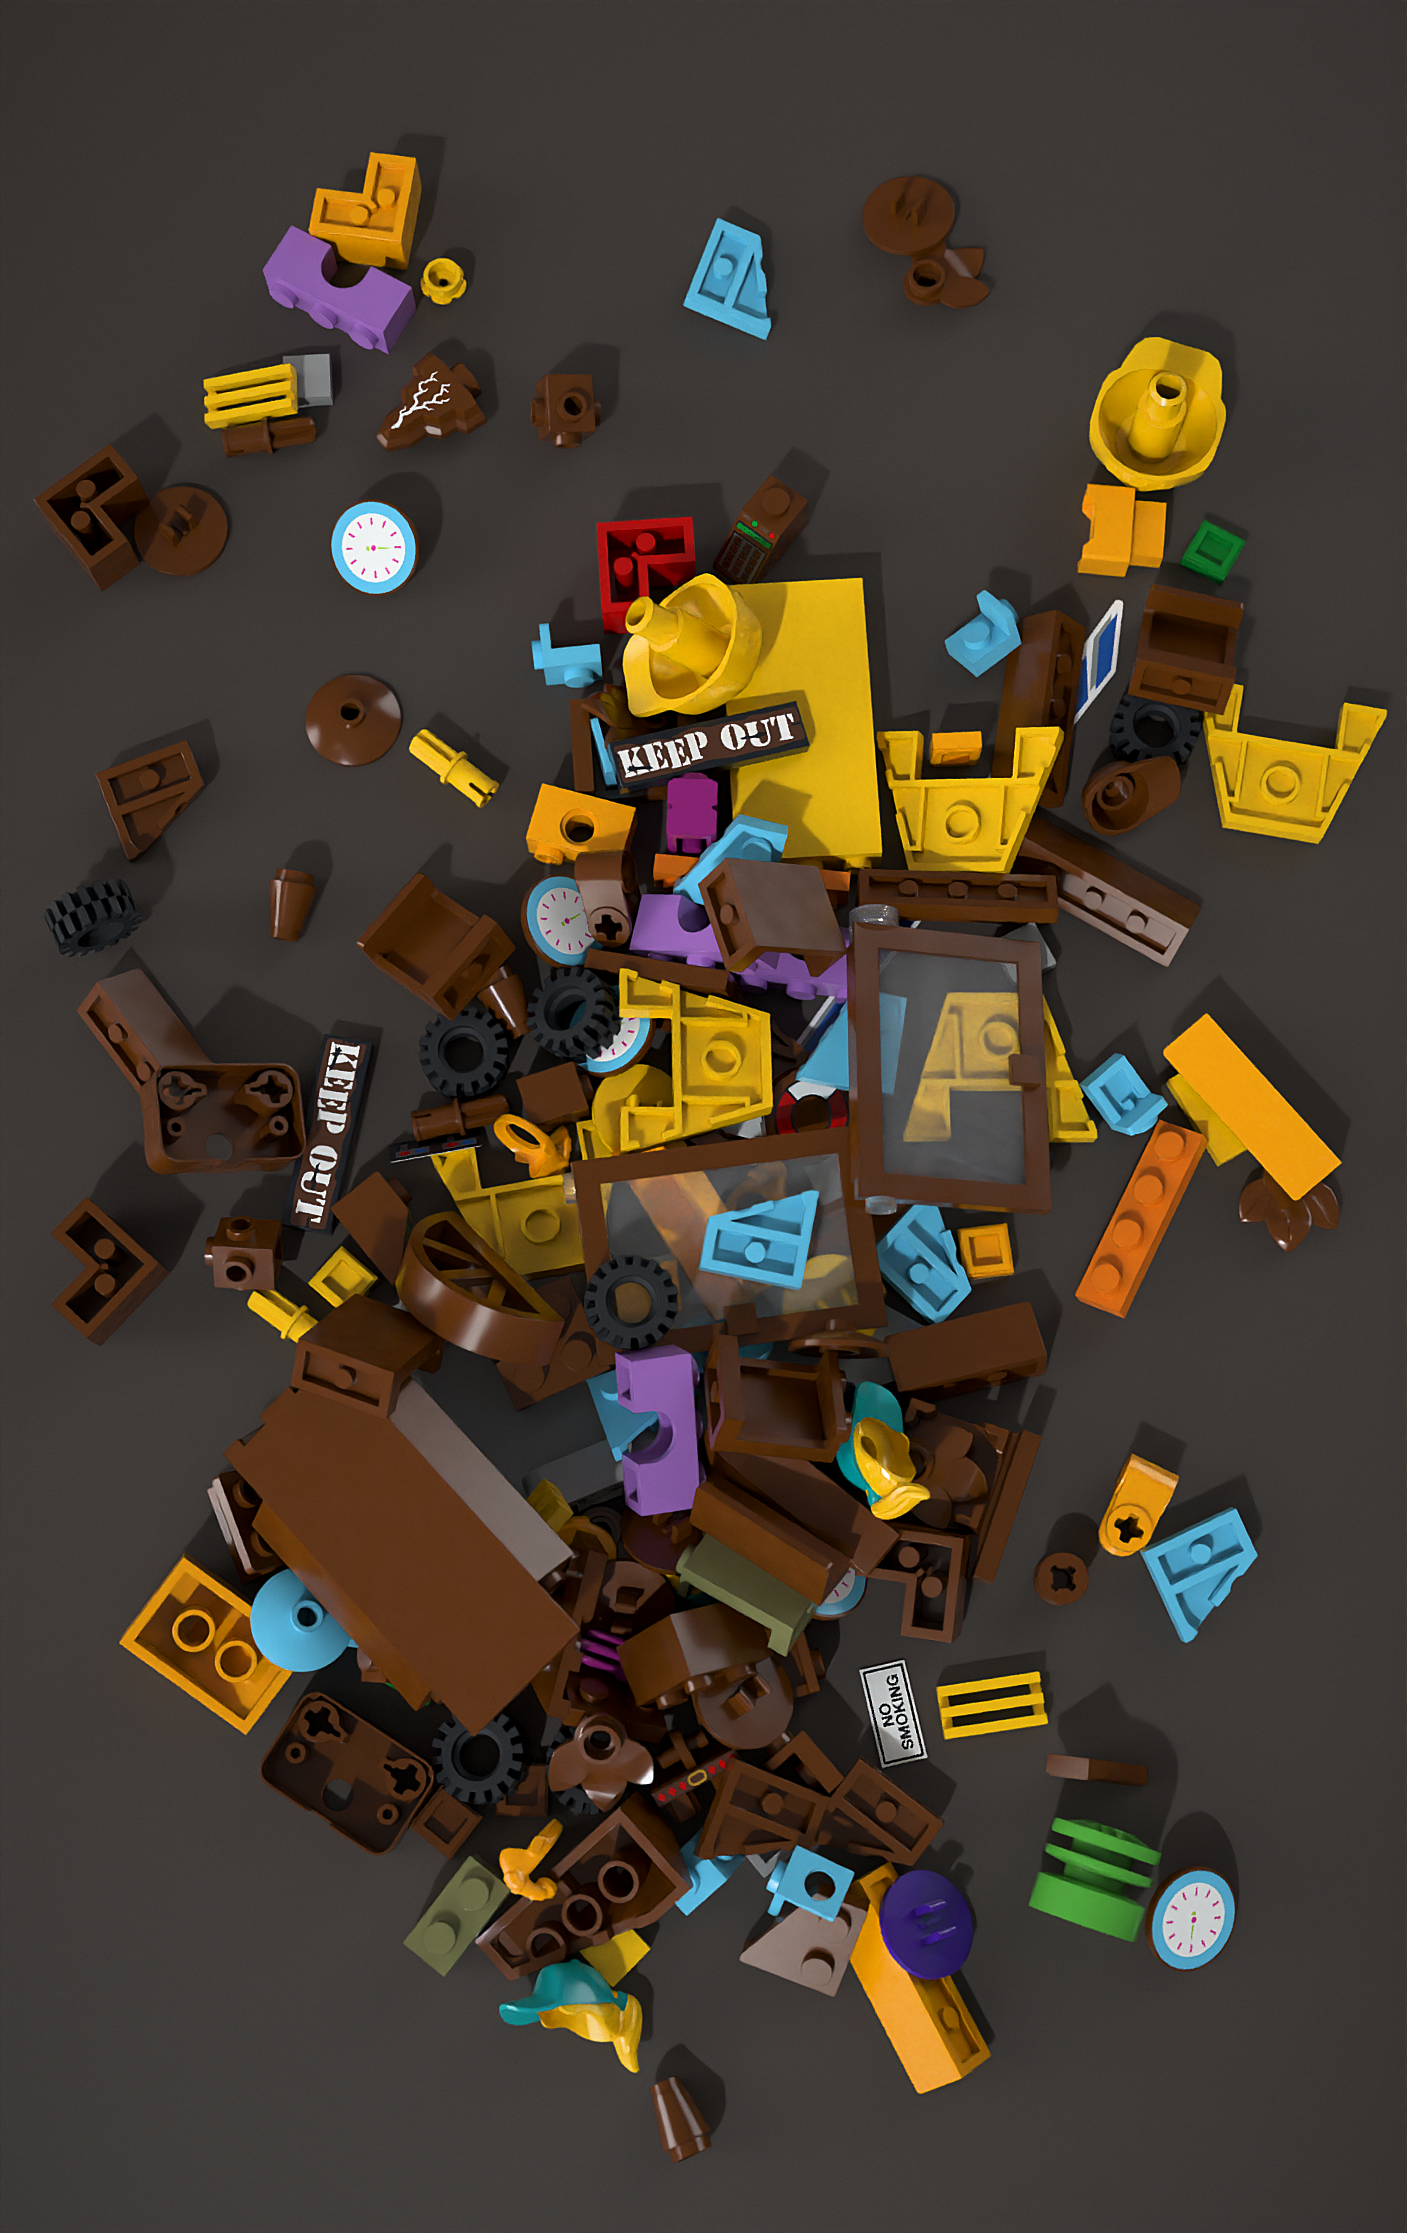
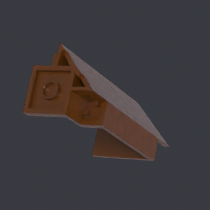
[223,1375,581,1737]

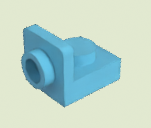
[945,590,1022,677]

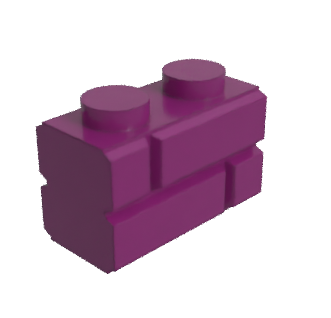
[667,772,718,858]

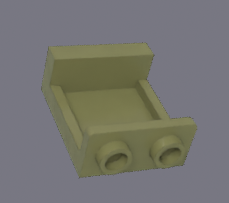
[676,1531,843,1657]

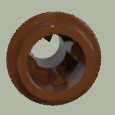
[269,868,317,942]
[476,965,533,1041]
[649,2075,713,2164]

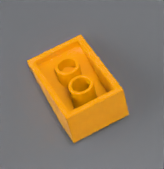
[119,1551,293,1735]

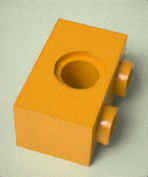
[526,783,637,866]

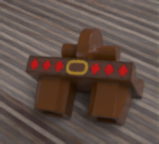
[648,1726,742,1823]

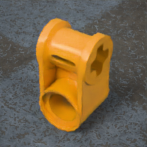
[1098,1453,1179,1557]

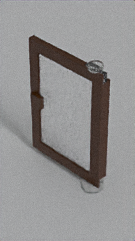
[846,904,1052,1215]
[562,1126,888,1367]

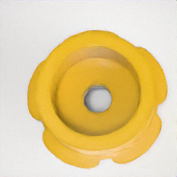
[421,258,466,305]

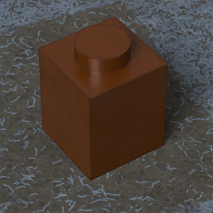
[516,1061,594,1133]

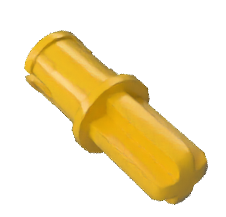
[409,729,499,808]
[247,1289,318,1343]

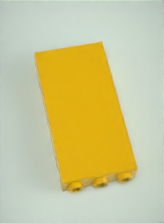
[725,578,882,875]

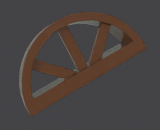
[395,1211,565,1365]

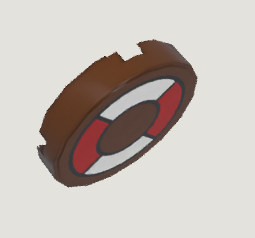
[760,1066,850,1166]

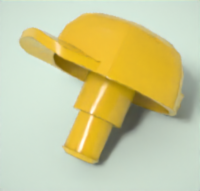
[1089,337,1226,491]
[622,573,762,718]

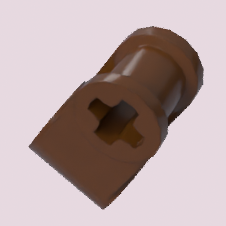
[574,849,642,947]

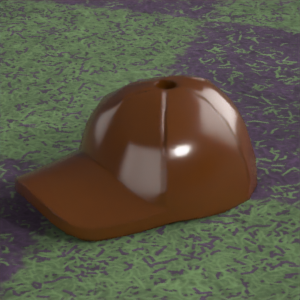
[1081,755,1181,836]

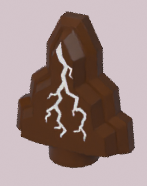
[376,352,487,452]

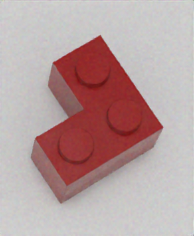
[596,516,696,635]

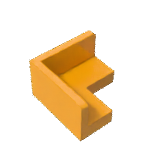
[309,152,422,270]

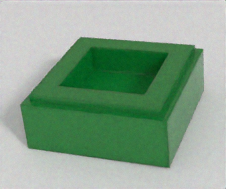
[1180,519,1246,586]

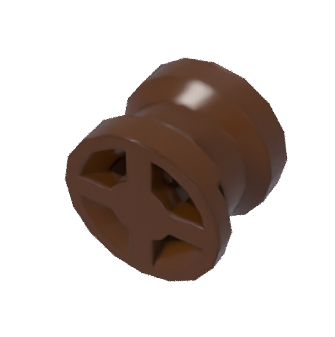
[1033,1552,1089,1606]

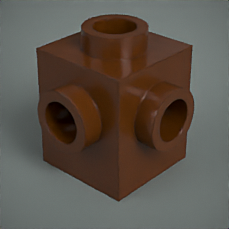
[530,374,601,449]
[205,1216,283,1291]

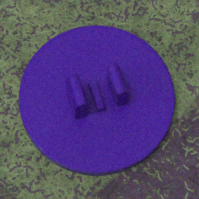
[879,1870,973,1980]

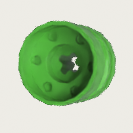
[1028,1817,1162,1943]

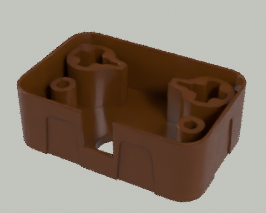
[140,1063,306,1175]
[259,1692,438,1855]

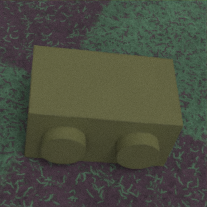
[403,1853,511,1977]

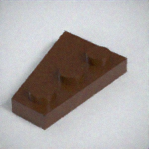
[531,1530,609,1720]

